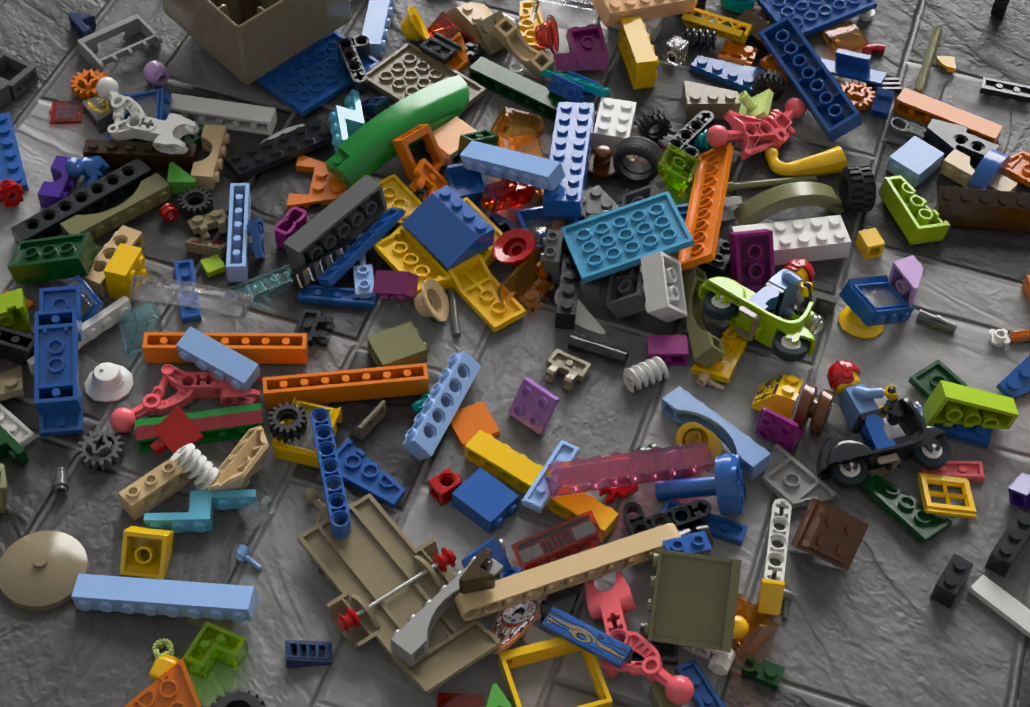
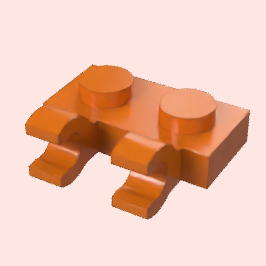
[409,158,449,201]

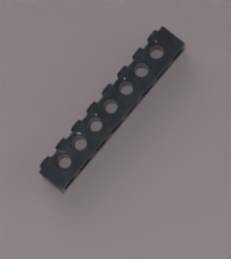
[11,158,152,244]

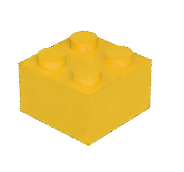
[104,243,148,302]

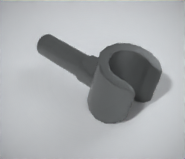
[782,588,793,620]

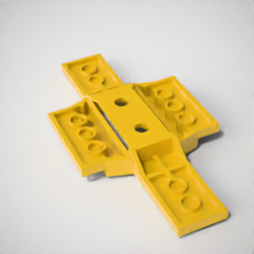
[374,174,526,333]

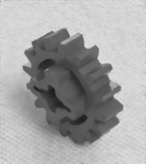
[77,428,125,471]

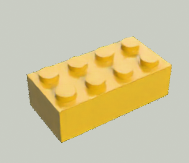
[618,16,659,89]

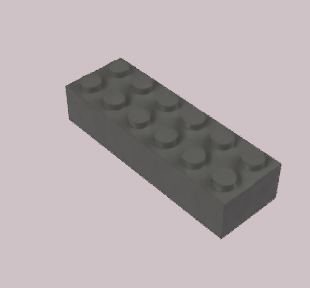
[284,175,388,270]

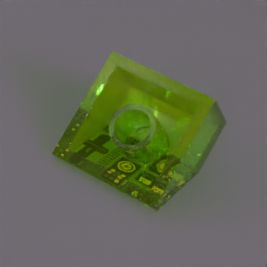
[657,143,700,196]

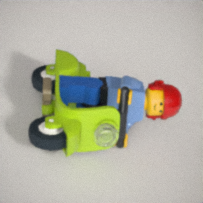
[698,259,825,362]

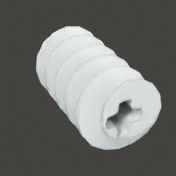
[623,356,669,393]
[170,443,219,490]

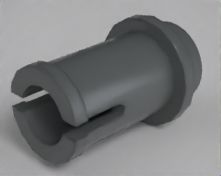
[52,467,70,496]

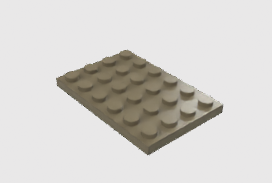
[366,42,486,111]

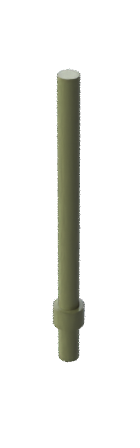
[726,175,817,193]

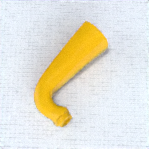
[765,146,847,177]

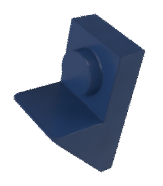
[68,12,96,38]
[361,96,389,119]

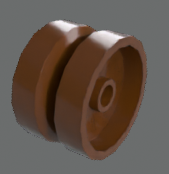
[793,383,835,435]

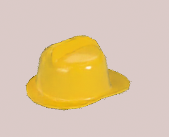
[676,422,722,464]

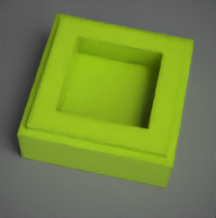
[200,254,226,277]

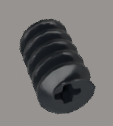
[680,27,716,52]

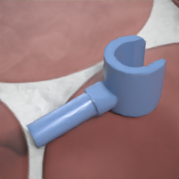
[236,544,262,571]

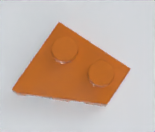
[446,32,470,73]

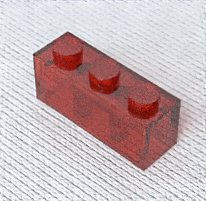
[480,179,536,213]

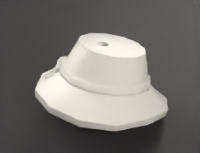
[84,362,134,403]

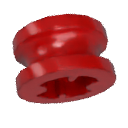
[159,203,179,222]

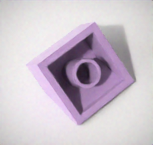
[888,255,924,307]

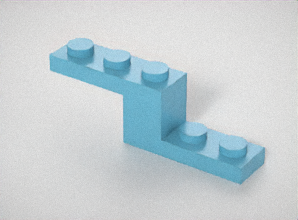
[328,89,365,153]
[144,489,258,533]

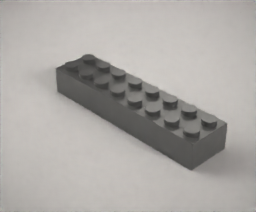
[606,183,662,319]

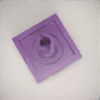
[508,377,559,435]

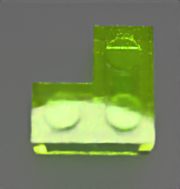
[183,621,249,680]

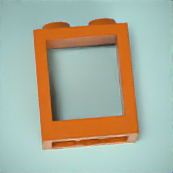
[392,124,446,181]

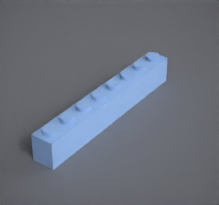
[71,574,258,622]

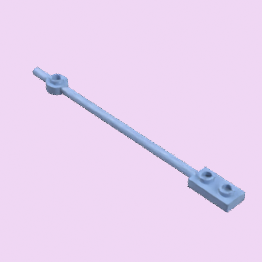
[348,135,375,299]

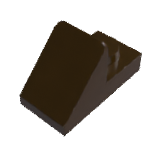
[459,547,495,594]

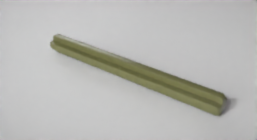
[914,27,943,94]

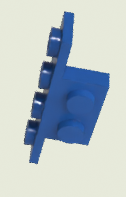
[821,48,887,86]

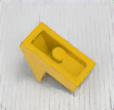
[756,578,785,616]

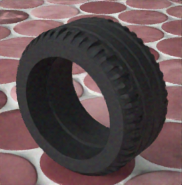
[613,136,663,183]

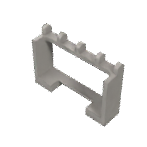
[77,14,163,73]

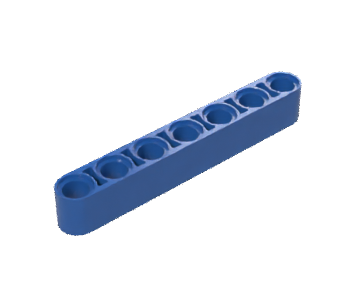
[311,408,351,539]

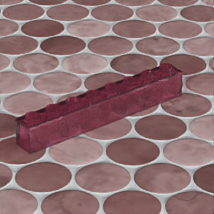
[544,441,715,497]

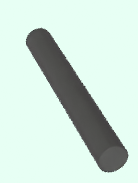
[448,289,461,338]

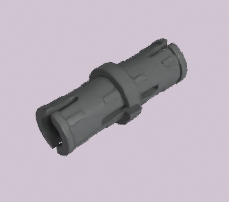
[916,309,958,335]

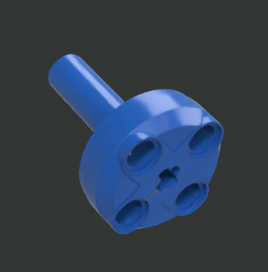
[655,453,746,516]

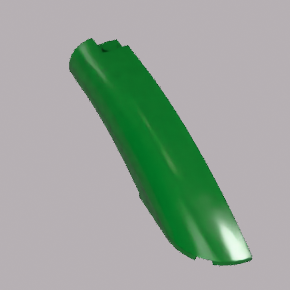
[325,75,469,188]

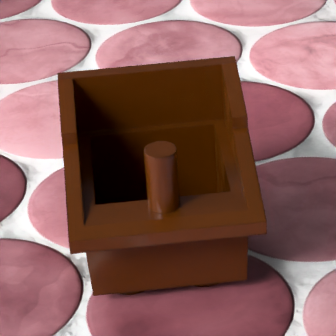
[790,498,869,571]

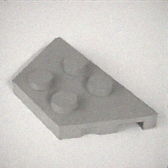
[761,444,837,509]

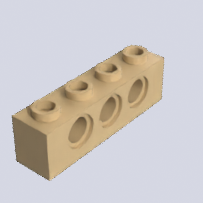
[82,225,145,297]
[119,458,196,520]

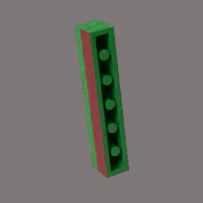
[135,403,265,453]

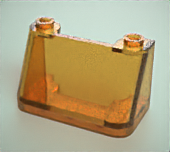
[490,106,550,159]

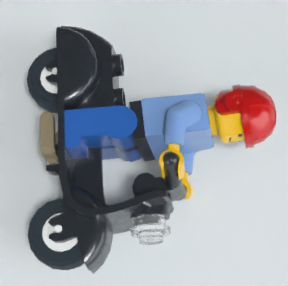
[816,360,950,489]

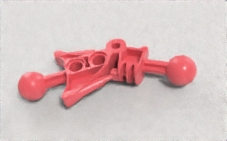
[706,97,807,160]

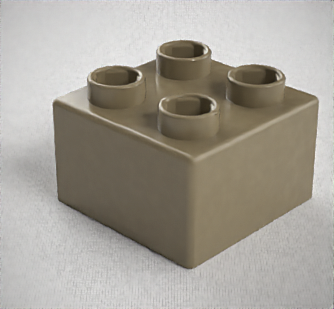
[162,0,351,85]

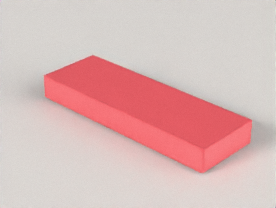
[919,460,985,482]

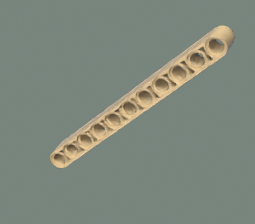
[454,523,681,621]

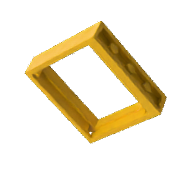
[498,637,613,707]

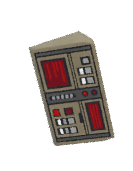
[185,236,227,258]

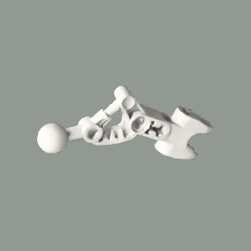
[96,77,199,154]

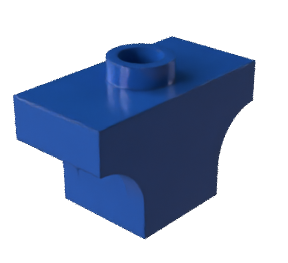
[870,87,895,119]

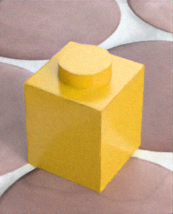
[855,228,885,260]

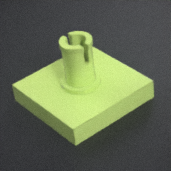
[737,89,774,120]

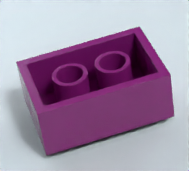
[729,229,775,291]

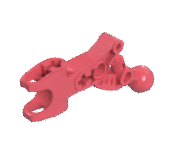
[110,364,261,434]
[586,571,694,705]

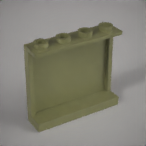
[644,549,742,653]

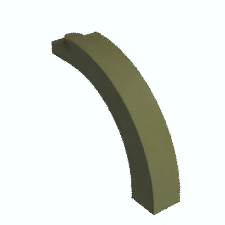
[733,182,845,226]

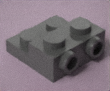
[540,230,565,284]

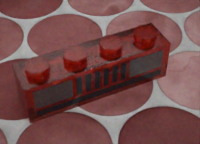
[511,510,604,571]

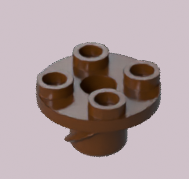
[588,145,618,179]

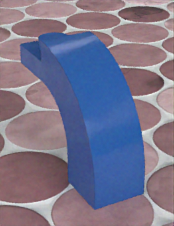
[968,149,1011,190]

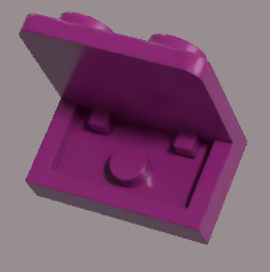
[755,407,804,452]

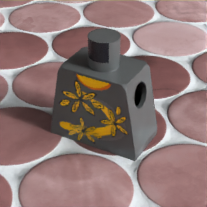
[82,96,114,134]

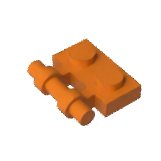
[718,40,758,66]

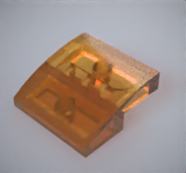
[821,20,869,51]

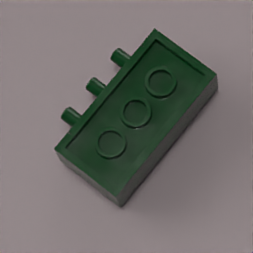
[7,232,99,284]

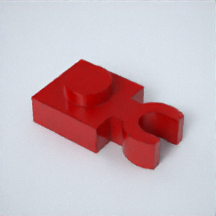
[599,472,639,504]

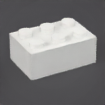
[592,97,636,152]
[640,251,688,322]

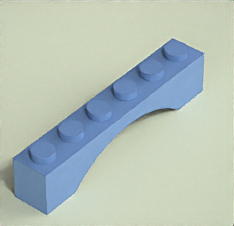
[661,386,771,480]

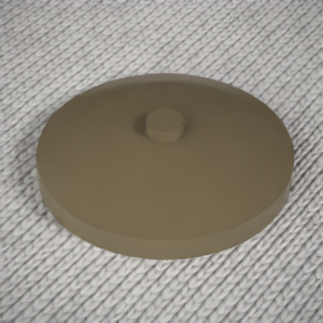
[0,530,89,611]

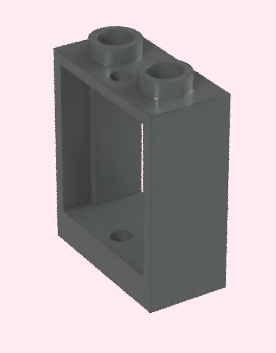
[0,51,39,99]

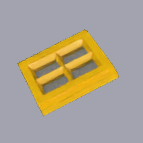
[917,472,976,519]

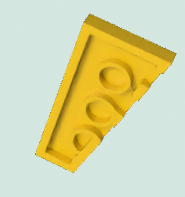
[519,0,551,50]
[691,325,749,384]

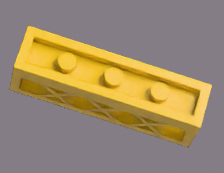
[681,8,753,44]

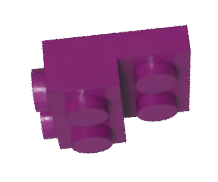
[566,24,609,57]

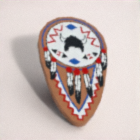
[491,599,541,654]

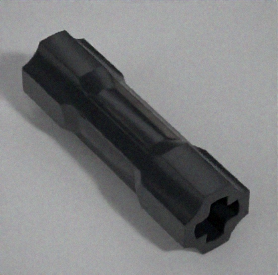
[568,332,630,366]

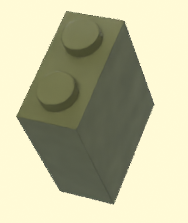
[367,321,429,367]

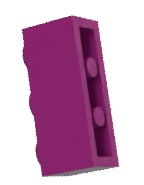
[553,52,607,71]

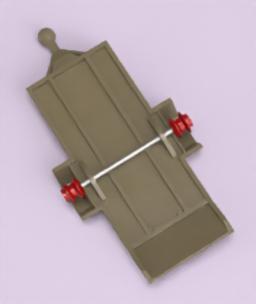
[297,488,502,694]

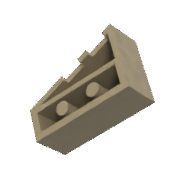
[682,80,740,120]

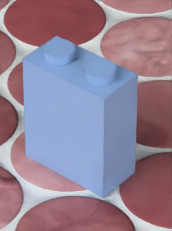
[886,136,944,188]

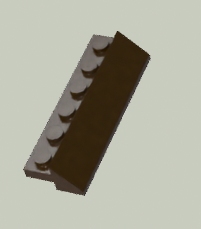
[935,185,1030,233]

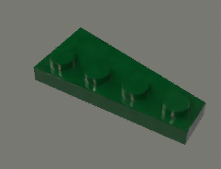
[861,474,953,544]

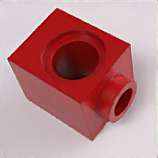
[428,468,462,506]

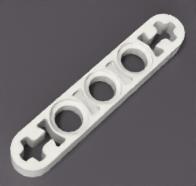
[763,498,792,581]

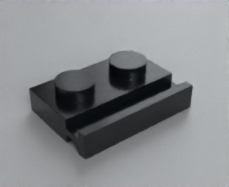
[419,32,462,64]

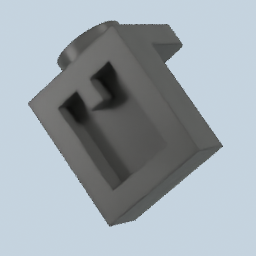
[812,291,838,315]

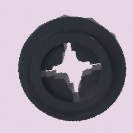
[464,42,484,62]

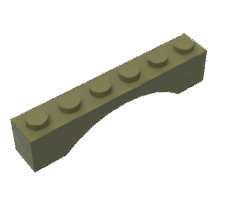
[60,173,172,240]
[682,266,725,368]

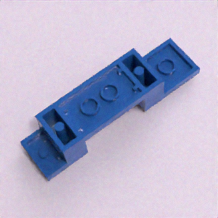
[34,285,83,437]

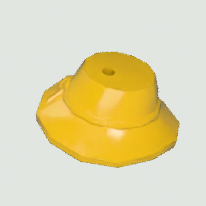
[400,5,430,41]
[838,305,884,339]

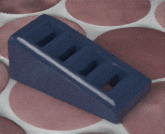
[285,640,333,668]

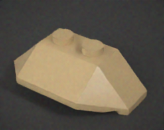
[447,2,493,51]
[204,426,269,491]

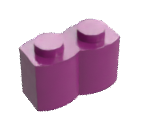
[274,206,308,250]

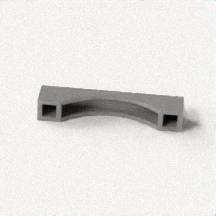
[390,556,503,667]

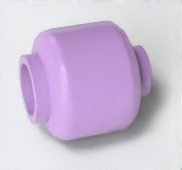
[143,60,170,87]

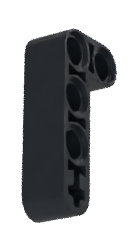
[337,35,370,96]
[666,110,714,171]
[623,499,711,536]

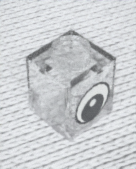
[664,35,689,67]

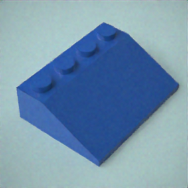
[402,185,494,270]

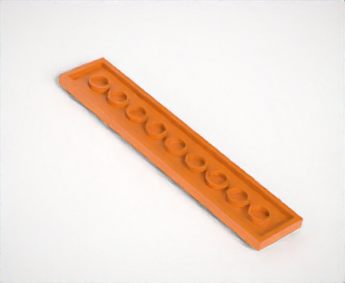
[678,142,734,271]

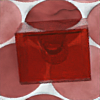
[427,11,474,44]

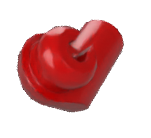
[862,44,885,55]

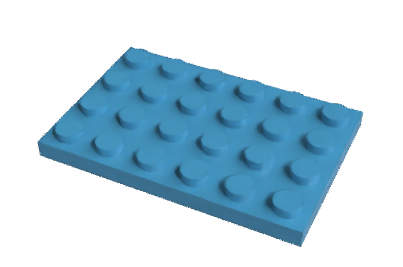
[560,191,694,284]

